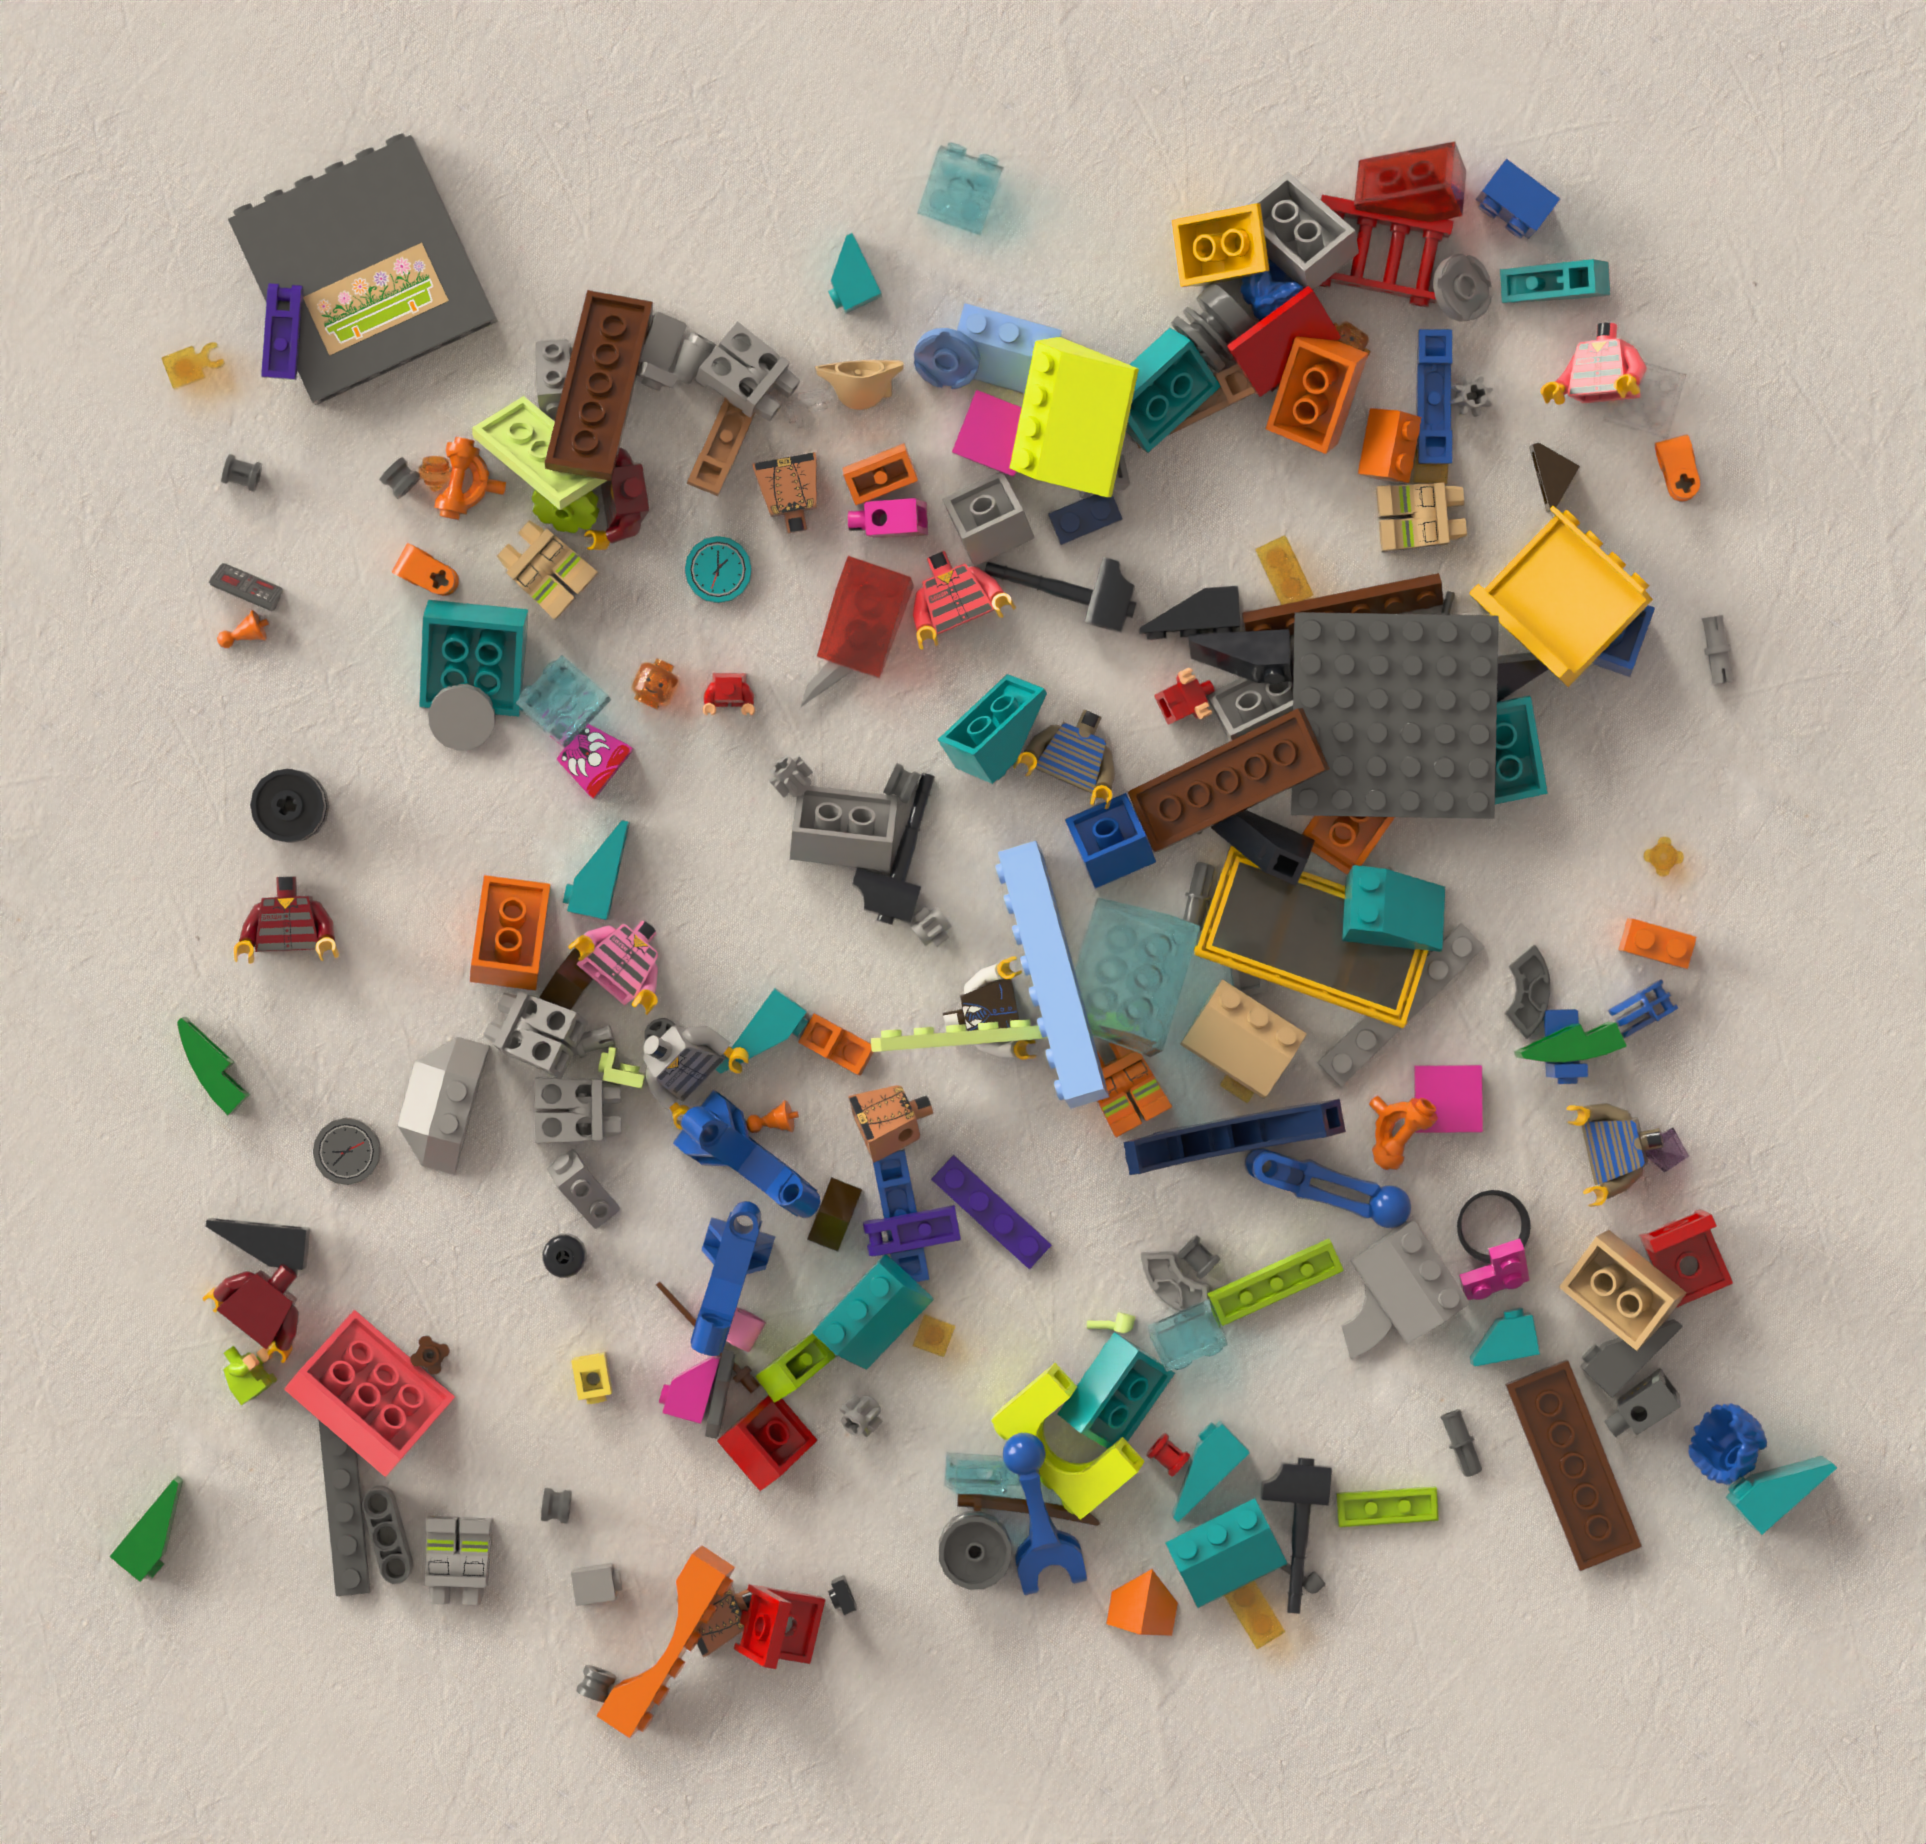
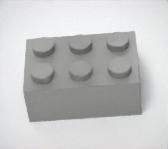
[1247,172,1359,290]

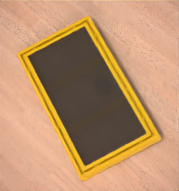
[1194,846,1428,1029]

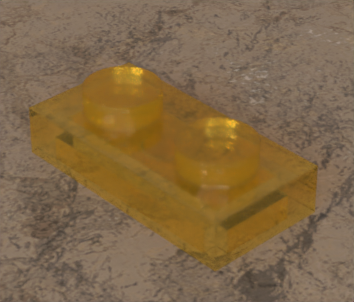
[1255,535,1314,605]
[1225,1581,1285,1649]

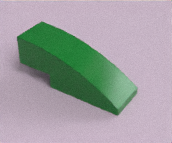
[177,1017,250,1116]
[1514,1021,1627,1062]

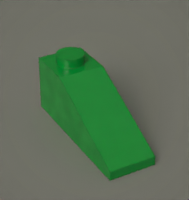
[109,1476,183,1582]

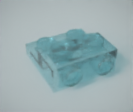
[917,143,1004,235]
[516,655,611,748]

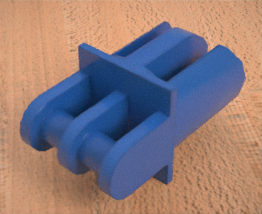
[1608,979,1678,1039]

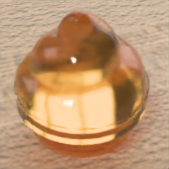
[419,456,452,492]

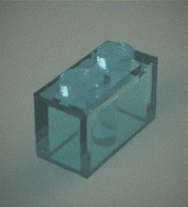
[1148,1299,1228,1372]

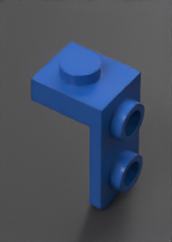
[1544,1009,1588,1084]

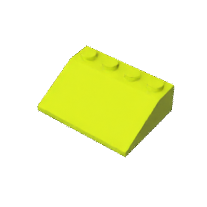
[1010,337,1139,497]

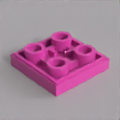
[952,390,1022,477]
[1414,1065,1483,1133]

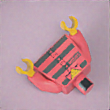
[1540,322,1647,405]
[913,551,1016,650]

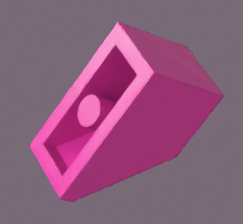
[659,1356,721,1424]

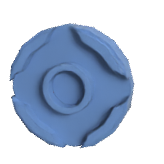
[914,328,981,389]

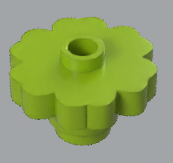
[531,489,600,533]

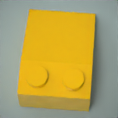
[1172,203,1269,287]

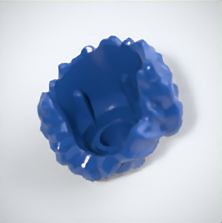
[1240,258,1303,321]
[1688,1403,1767,1485]

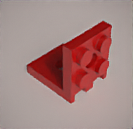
[1639,1209,1733,1308]
[733,1584,826,1669]

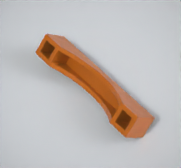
[597,1546,735,1738]

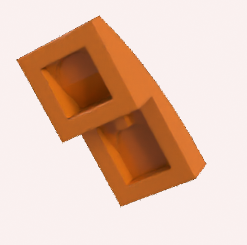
[798,1013,874,1076]

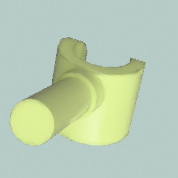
[1087,1312,1135,1333]

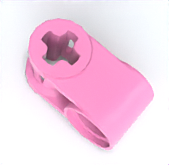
[726,1308,766,1352]

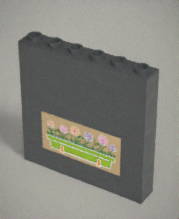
[228,133,498,405]

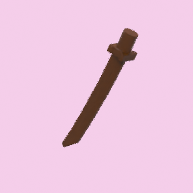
[656,1281,760,1394]
[957,1491,1100,1526]

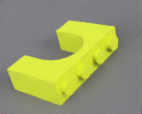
[991,1363,1145,1520]

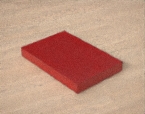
[1227,286,1342,397]

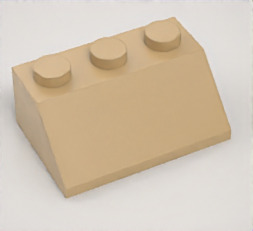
[1180,979,1307,1099]
[1559,1230,1687,1351]

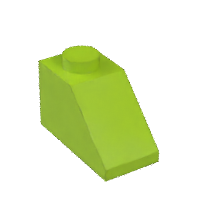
[755,1333,836,1403]

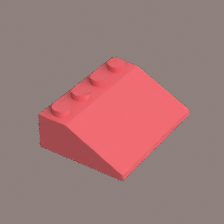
[284,1310,455,1477]

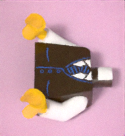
[943,956,1036,1060]

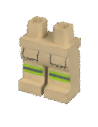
[1376,482,1467,552]
[497,520,599,620]

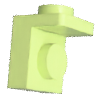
[598,1046,646,1089]

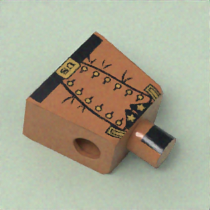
[752,452,817,534]
[848,1085,933,1163]
[676,1586,752,1657]

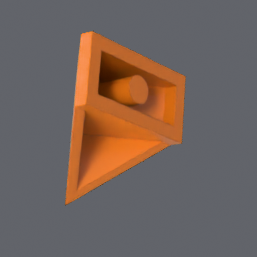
[1106,1569,1178,1636]

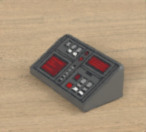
[209,563,283,611]

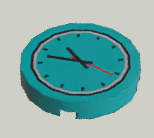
[685,536,752,603]

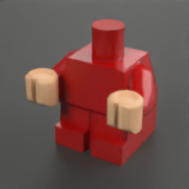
[1154,668,1215,725]
[703,673,755,715]

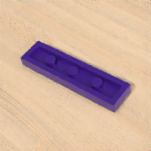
[931,1154,1052,1270]

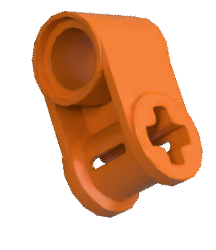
[1654,434,1700,502]
[392,542,459,596]

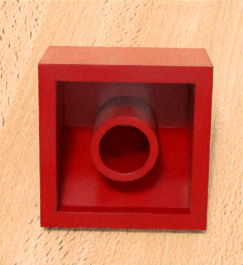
[717,1395,818,1491]

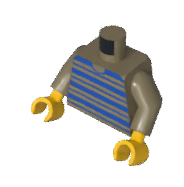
[1013,709,1115,809]
[1566,1103,1664,1207]

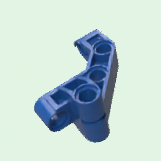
[673,1089,821,1218]
[690,1201,776,1356]

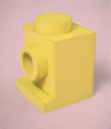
[571,1352,613,1404]

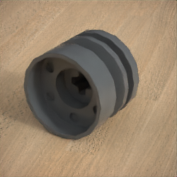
[1171,282,1256,373]

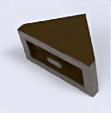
[1529,443,1580,511]
[539,948,593,1010]
[807,1177,862,1252]

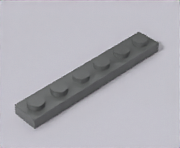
[318,1419,370,1596]

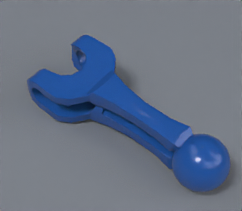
[1244,1148,1411,1228]
[1002,1433,1087,1595]

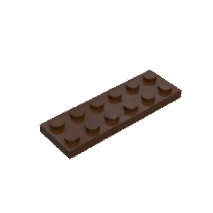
[545,290,653,481]
[1128,708,1330,853]
[1505,1359,1642,1571]

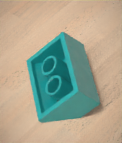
[1126,328,1221,453]
[812,1254,934,1370]
[1057,1332,1175,1449]
[1165,1498,1288,1608]

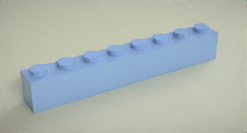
[996,841,1109,1109]

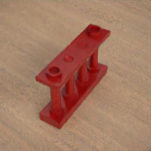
[1319,194,1454,307]

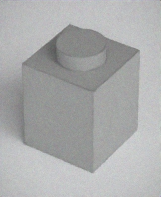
[571,1563,622,1606]

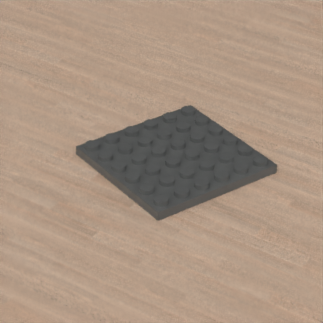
[1291,612,1499,819]

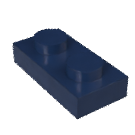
[1048,494,1123,545]

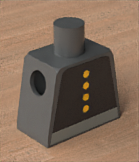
[1605,1368,1681,1437]

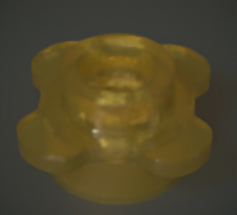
[1643,836,1684,877]

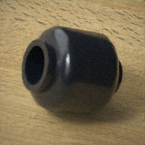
[542,1233,587,1278]

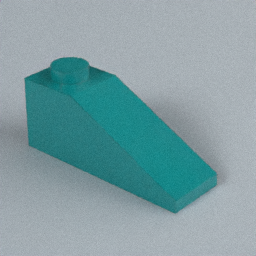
[1500,259,1610,303]
[563,820,630,920]
[716,988,808,1074]
[1172,1420,1250,1522]

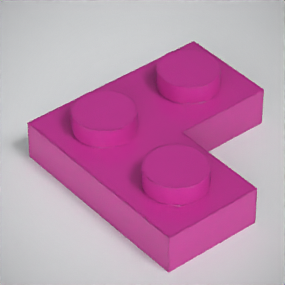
[1459,1239,1530,1300]

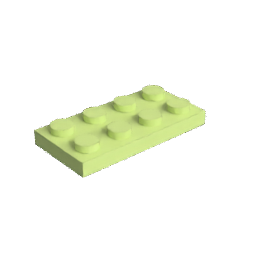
[472,396,607,510]

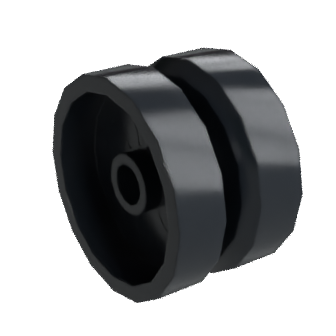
[250,768,329,843]

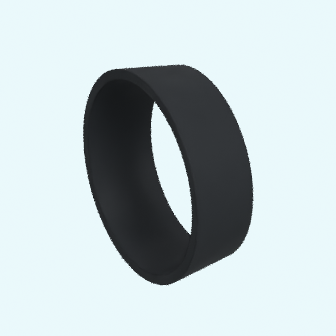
[1457,1190,1531,1263]

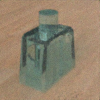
[944,1452,1021,1495]

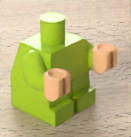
[223,1346,278,1405]

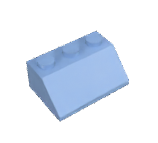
[957,303,1062,394]

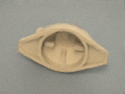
[815,360,904,410]

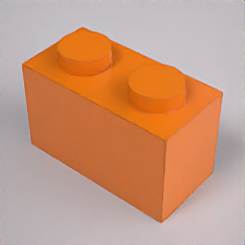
[1358,408,1422,483]
[842,443,918,505]
[1618,918,1697,969]

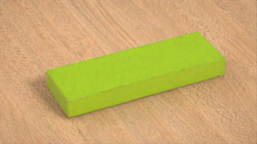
[1336,1486,1439,1527]

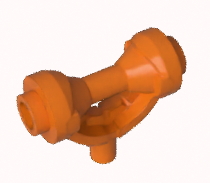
[434,437,506,520]
[1369,1096,1438,1170]

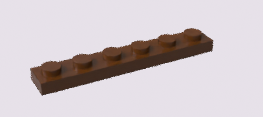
[1242,573,1443,635]

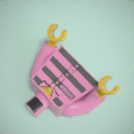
[568,921,658,1015]

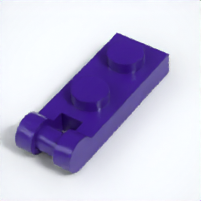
[261,283,304,380]
[863,1205,961,1256]

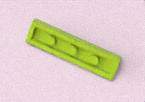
[1207,1238,1344,1326]

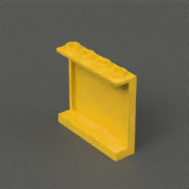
[1469,506,1653,687]

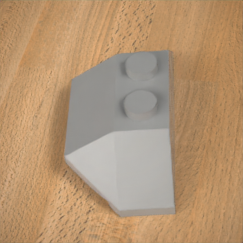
[397,1037,490,1175]

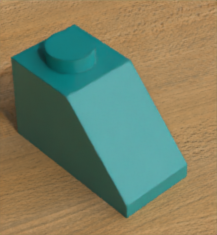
[828,233,882,314]
[1470,1308,1540,1367]

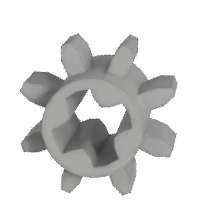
[1450,375,1493,417]
[770,756,813,797]
[911,906,952,947]
[840,1394,883,1437]

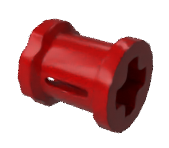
[1146,1433,1191,1477]

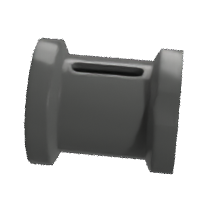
[221,454,262,492]
[1176,1235,1221,1279]

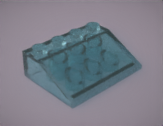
[1075,898,1201,1057]

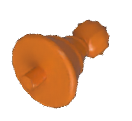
[217,610,269,648]
[746,1100,799,1133]

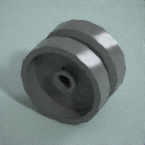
[939,1511,1011,1590]

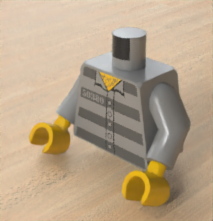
[643,1025,749,1130]

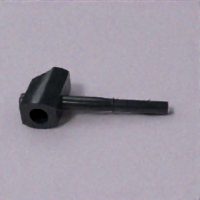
[985,557,1137,633]
[852,773,935,925]
[1260,1457,1332,1614]

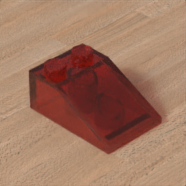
[1354,141,1466,222]
[817,556,914,679]

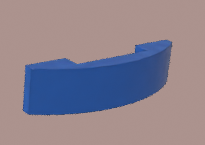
[1416,329,1452,464]
[873,1149,930,1282]

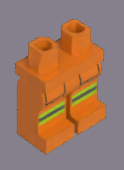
[1097,1034,1172,1138]

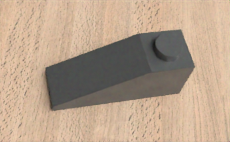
[1580,1319,1683,1398]

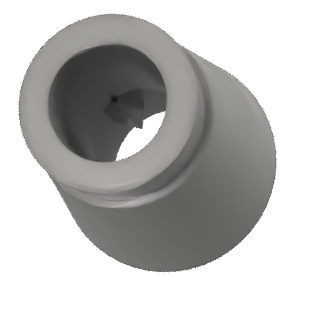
[673,332,716,384]

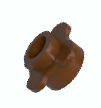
[411,1335,450,1375]

